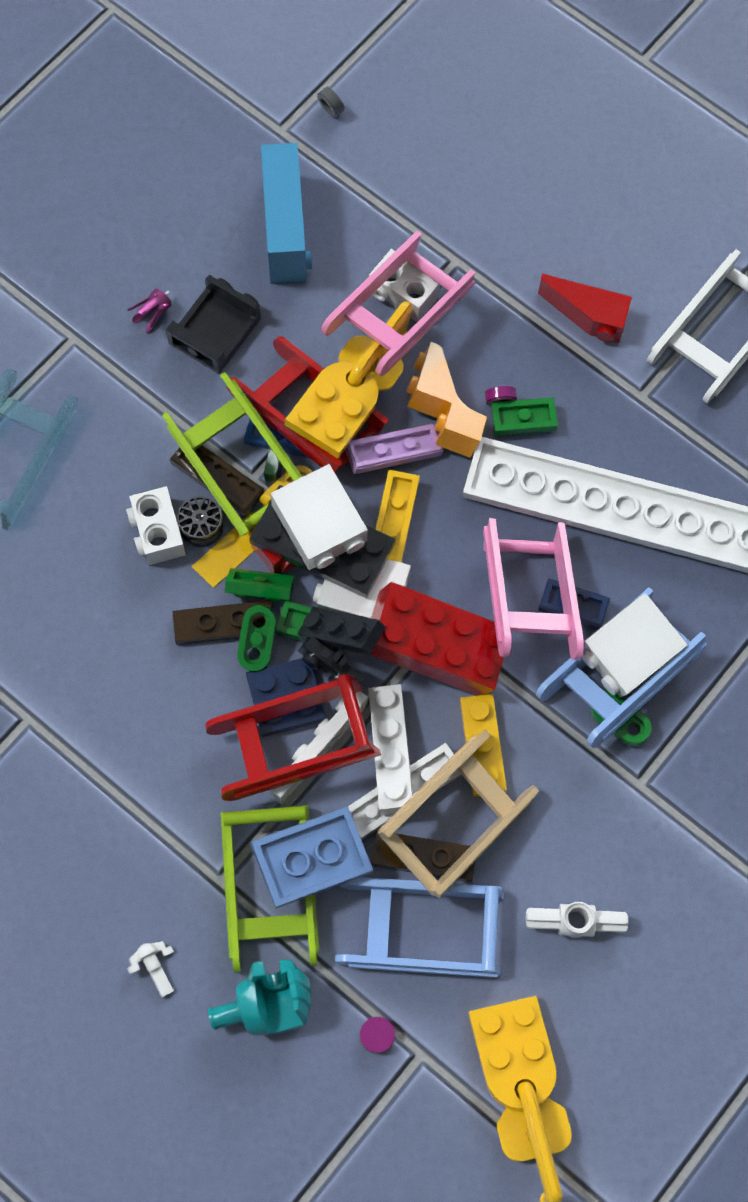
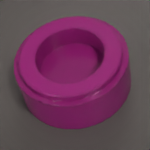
[485,386,517,407]
[360,1017,395,1054]

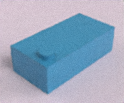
[261,143,312,284]

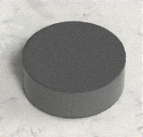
[317,86,345,117]

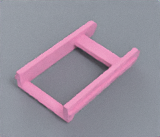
[321,231,476,376]
[483,518,584,660]

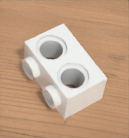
[369,249,441,322]
[126,486,186,566]

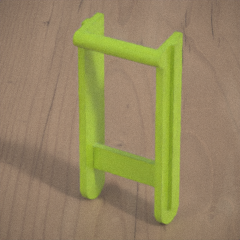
[162,372,302,537]
[221,805,320,973]

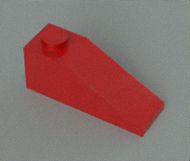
[538,273,632,343]

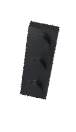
[297,606,386,655]

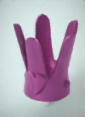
[127,288,172,334]

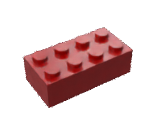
[370,581,504,696]

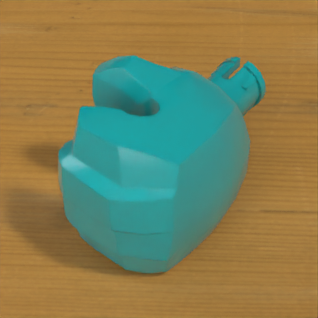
[208,960,311,1036]

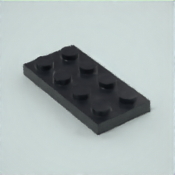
[249,485,396,599]

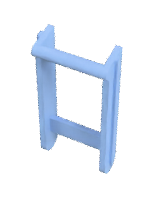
[536,587,707,748]
[335,877,504,978]

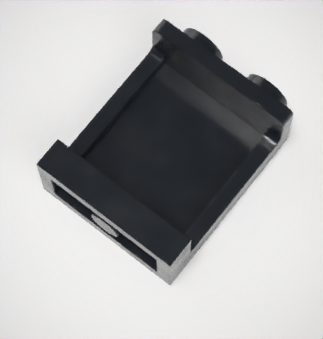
[166,275,261,374]

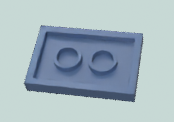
[251,806,373,909]

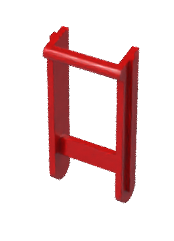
[226,336,389,474]
[205,674,381,801]

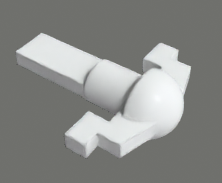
[127,941,174,998]

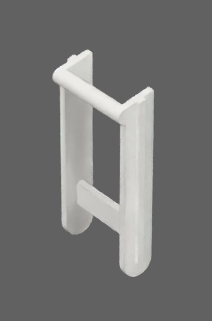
[647,249,748,404]

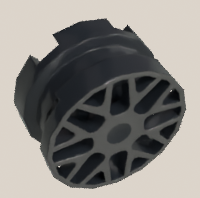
[177,496,224,547]

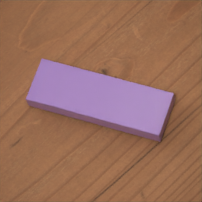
[345,424,444,474]

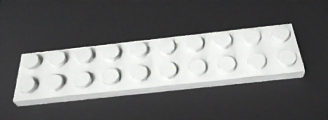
[462,437,748,573]

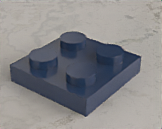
[246,658,326,737]

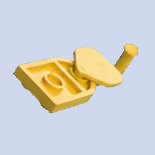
[284,301,413,458]
[468,996,572,1202]

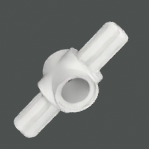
[525,902,628,938]

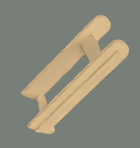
[378,729,539,899]

